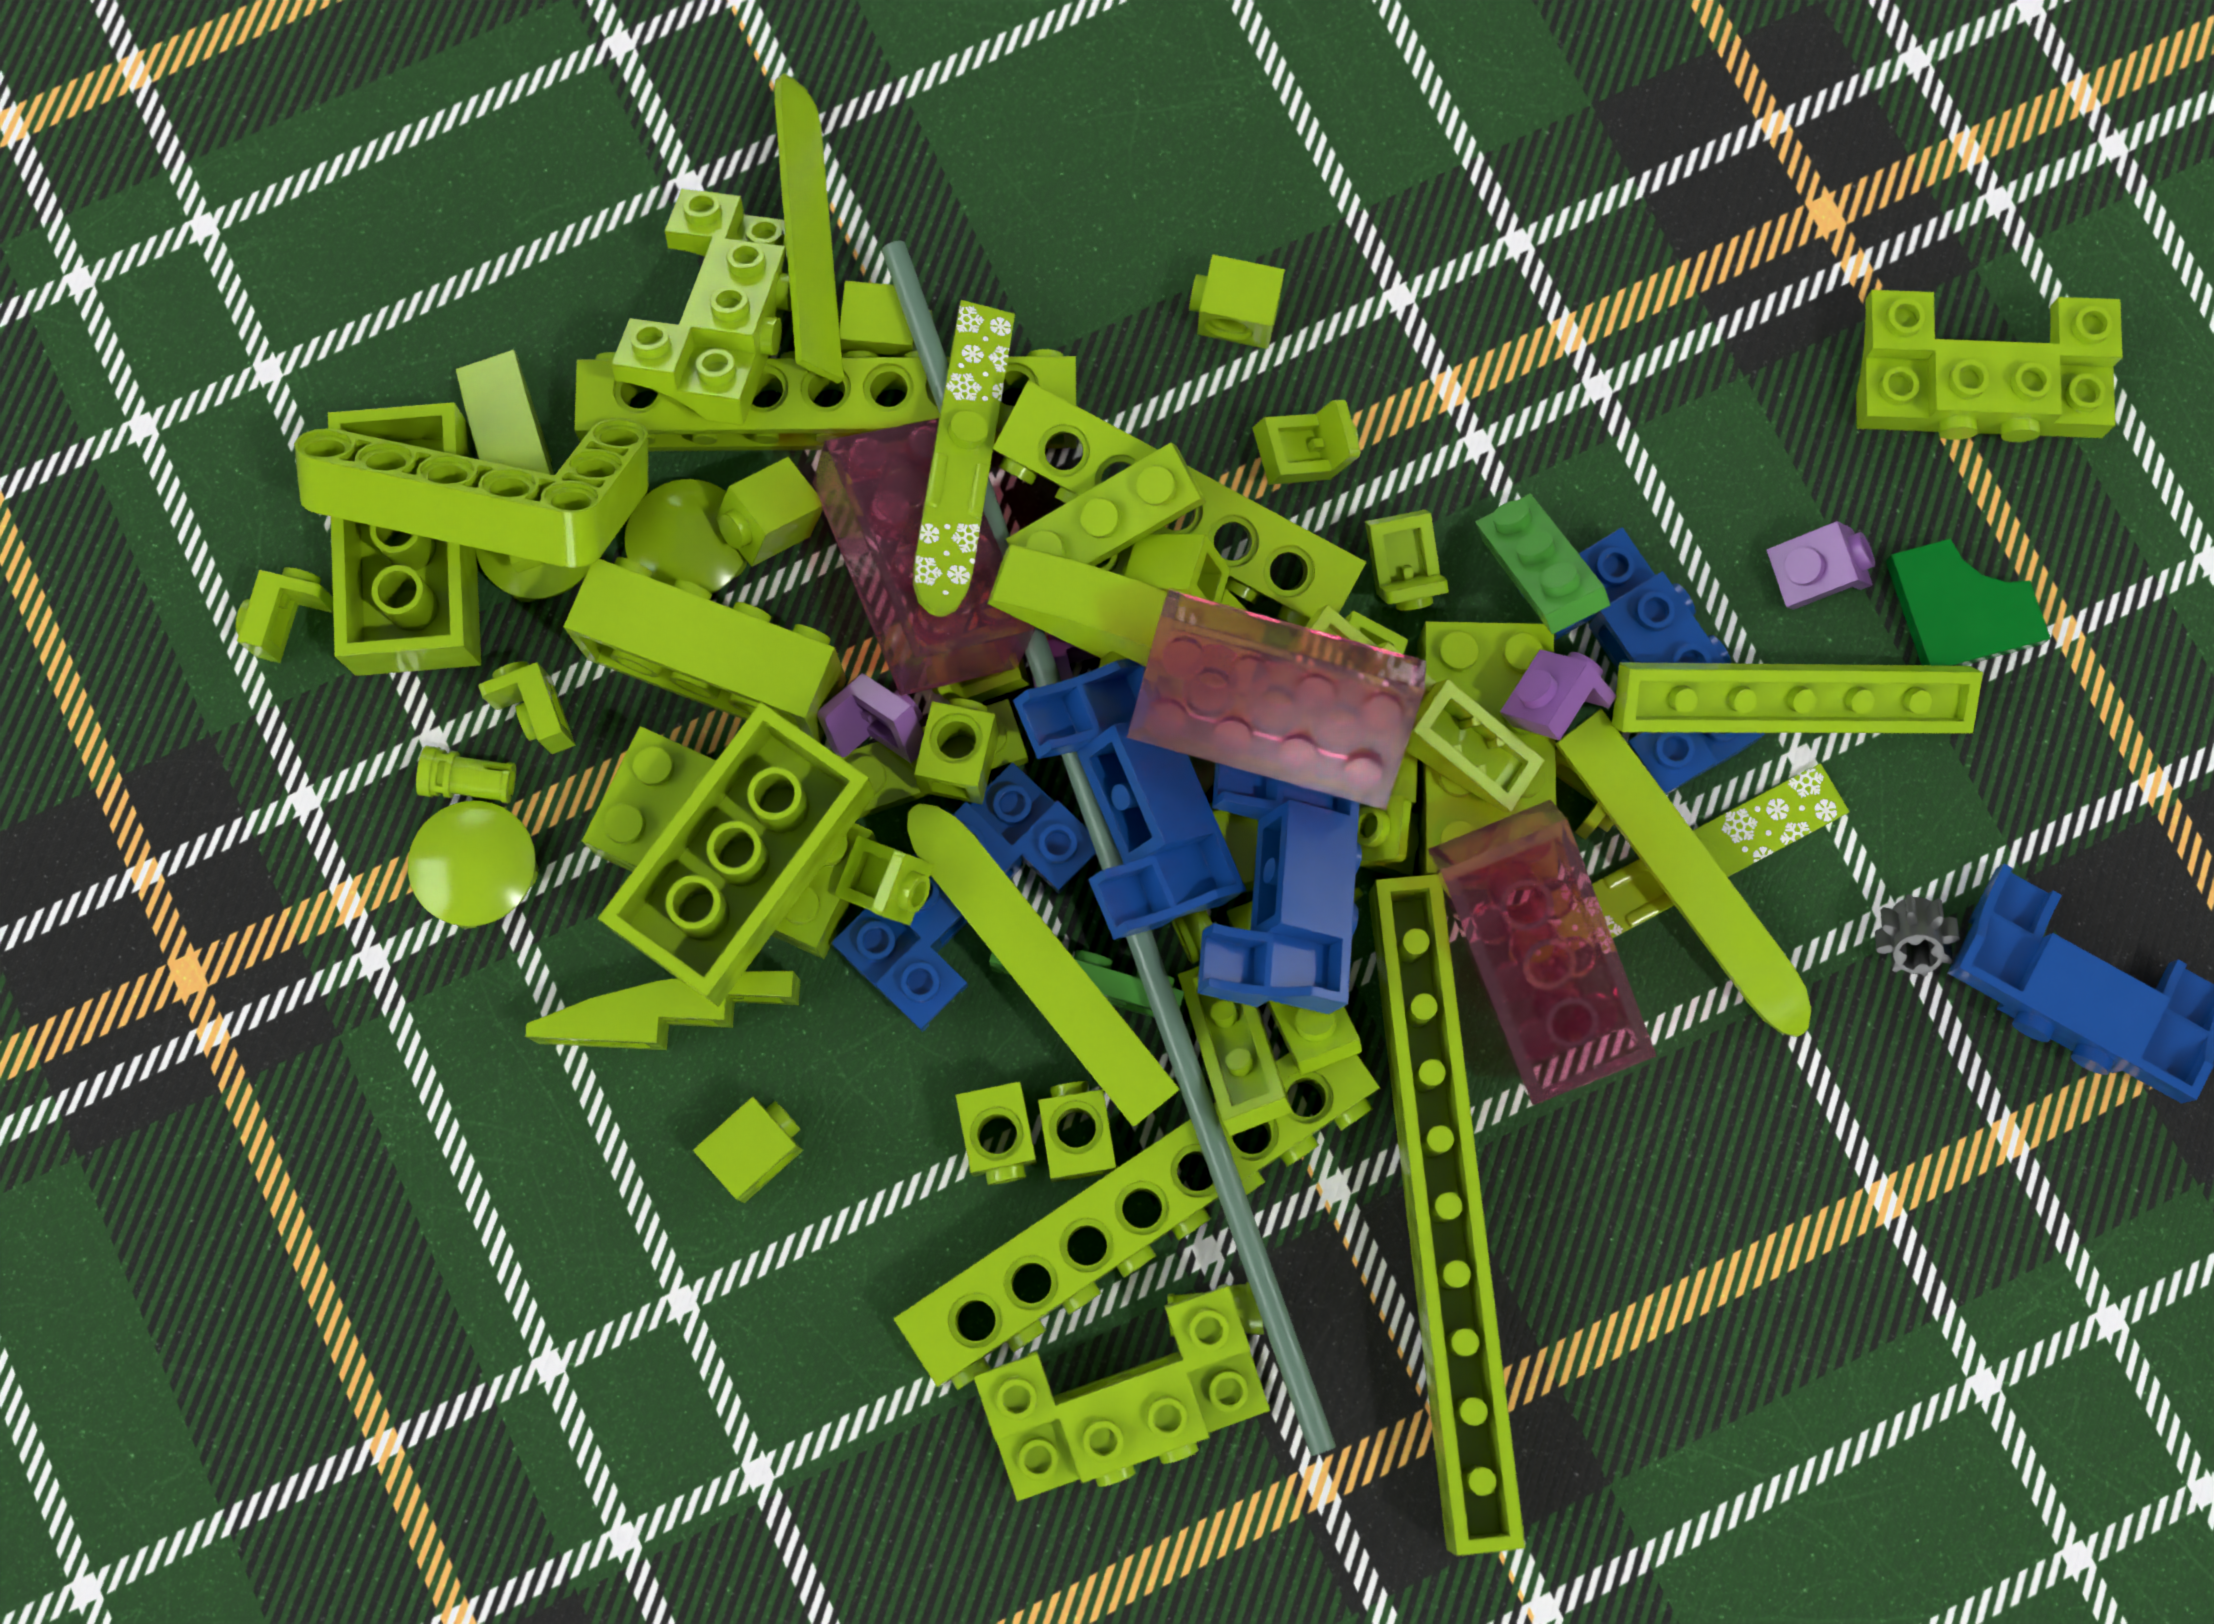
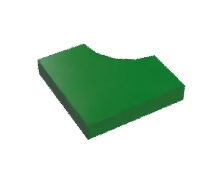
[1885,539,2051,666]

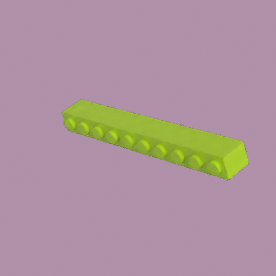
[1368,874,1525,1556]

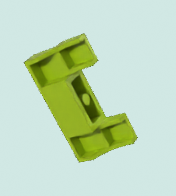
[611,189,792,425]
[1856,290,2123,442]
[973,1283,1270,1502]

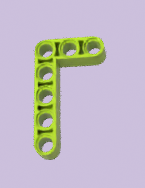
[294,418,649,568]

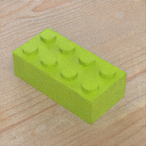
[328,402,481,676]
[563,557,847,743]
[1417,621,1557,889]
[598,702,875,1007]
[582,726,877,959]

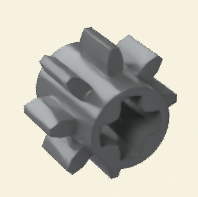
[1875,894,1960,976]

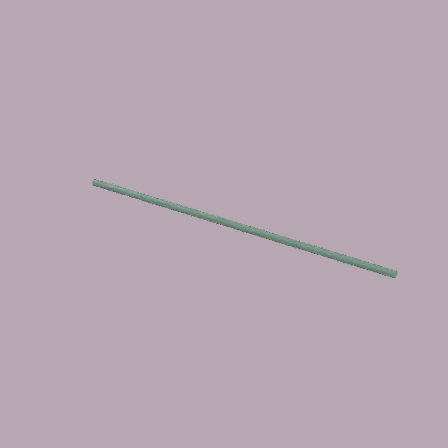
[882,241,1336,1456]

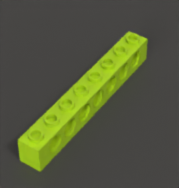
[574,349,1077,451]
[893,1052,1380,1391]

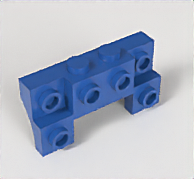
[1518,527,1764,795]
[1013,658,1247,940]
[1197,740,1362,1014]
[831,762,1097,1032]
[1947,863,2214,1104]

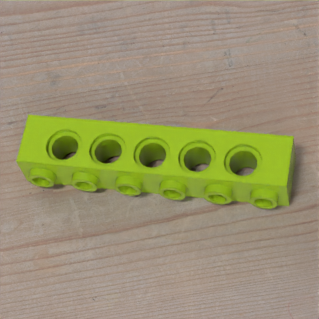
[992,380,1366,630]

